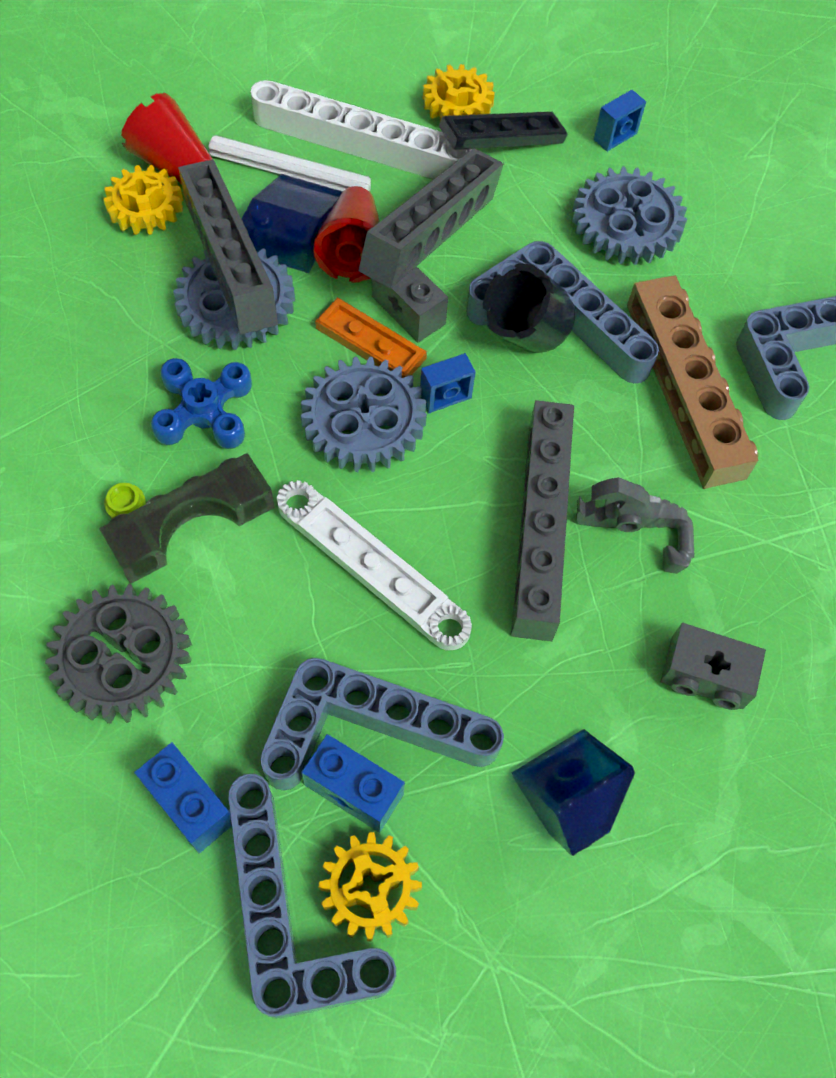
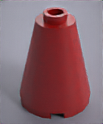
[121,93,217,184]
[314,186,380,283]

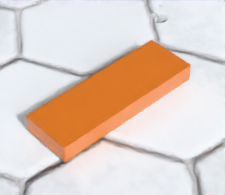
[315,298,427,378]

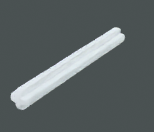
[208,135,371,192]

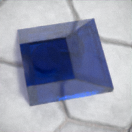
[512,729,635,856]

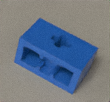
[301,734,405,833]
[134,742,232,854]

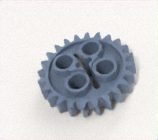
[572,167,687,265]
[173,248,295,350]
[301,357,427,472]

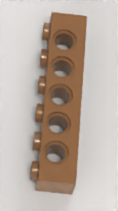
[627,275,759,489]

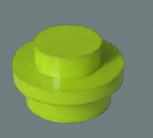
[104,483,146,522]

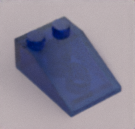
[241,174,343,273]

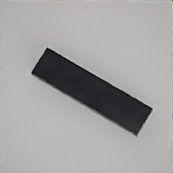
[439,111,568,150]

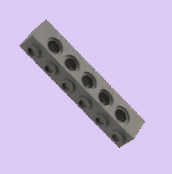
[358,148,504,289]
[178,159,278,334]
[511,400,574,642]

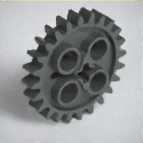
[45,584,192,724]

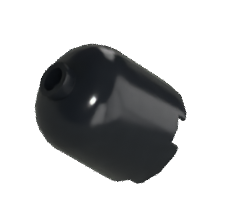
[482,263,575,353]

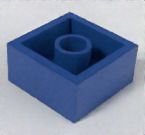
[594,90,646,152]
[420,353,476,413]

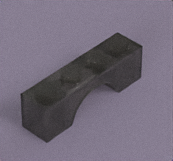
[99,453,275,584]

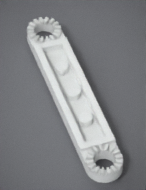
[277,480,472,650]

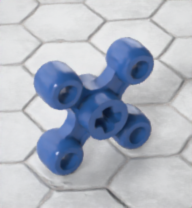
[151,358,252,449]

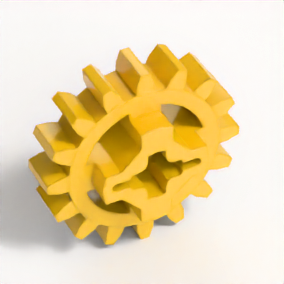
[423,64,495,121]
[103,165,183,235]
[319,832,422,941]

